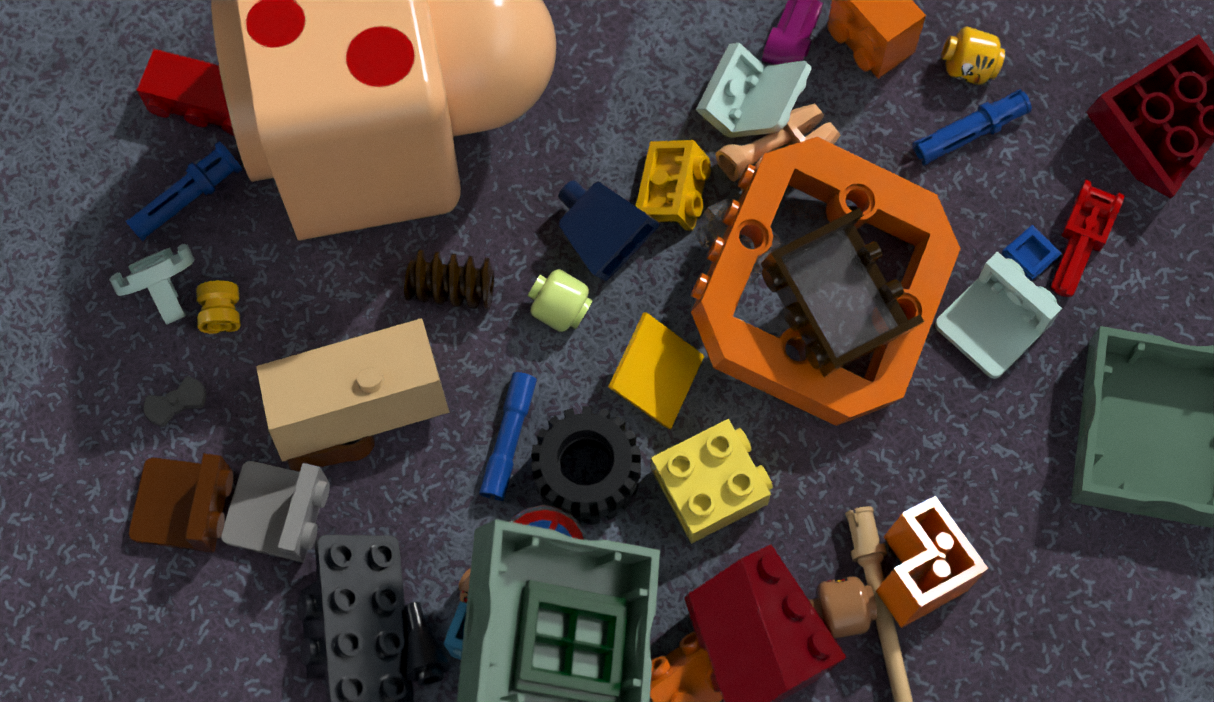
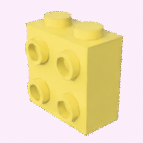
[651,419,773,544]

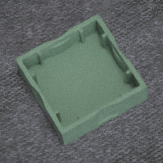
[1071,326,1214,528]
[457,519,660,702]

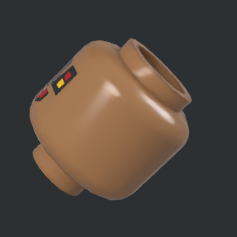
[809,577,877,638]

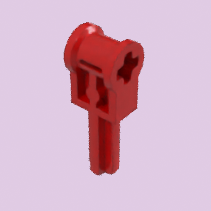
[1051,179,1125,297]

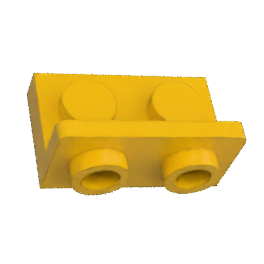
[636,140,711,231]

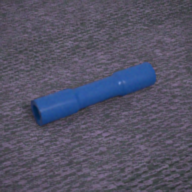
[479,372,537,501]

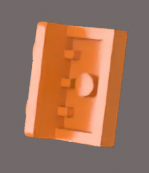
[650,631,723,702]

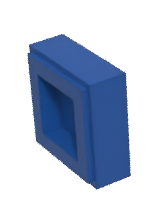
[1001,225,1062,281]

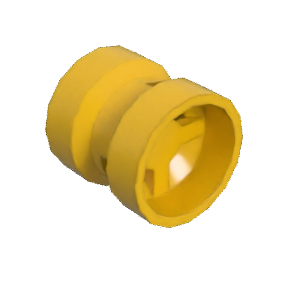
[196,280,241,334]

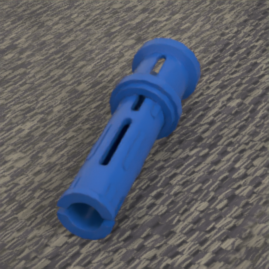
[125,141,242,242]

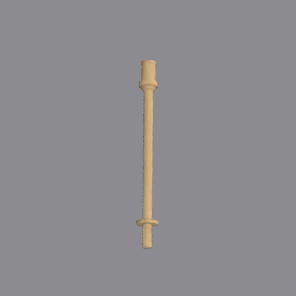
[845,506,913,702]

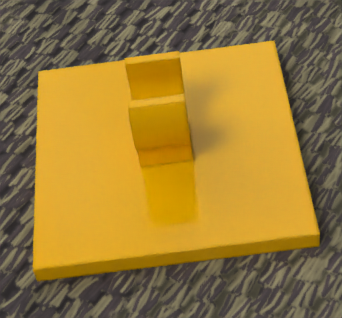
[608,312,704,429]

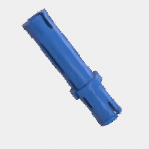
[912,89,1032,165]

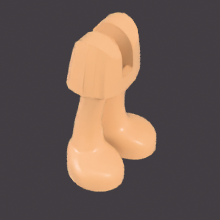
[716,104,840,192]

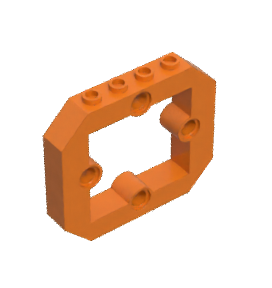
[691,137,961,426]

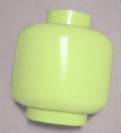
[527,269,592,332]

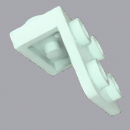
[696,43,811,138]
[935,252,1062,379]

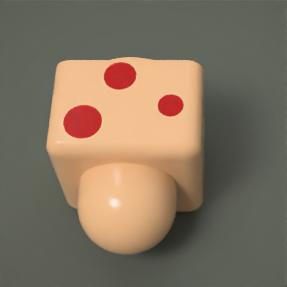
[211,0,556,241]

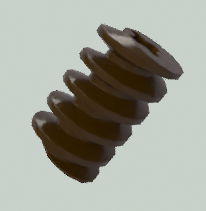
[404,249,495,311]

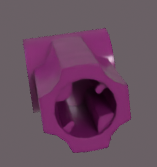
[762,0,823,65]

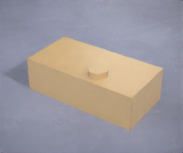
[256,318,450,462]

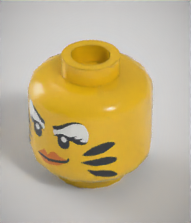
[941,27,1005,85]

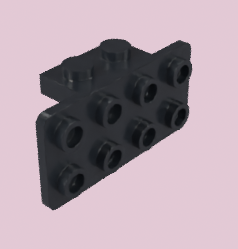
[297,535,414,702]

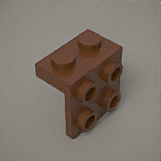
[129,453,233,553]

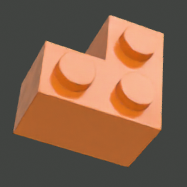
[876,496,988,628]

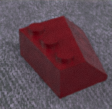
[1086,34,1214,199]
[684,544,847,702]

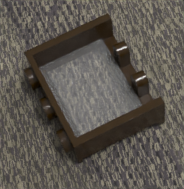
[761,208,924,377]

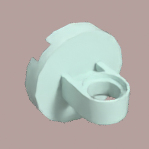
[109,244,195,324]

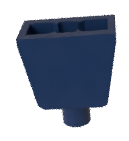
[558,180,660,281]

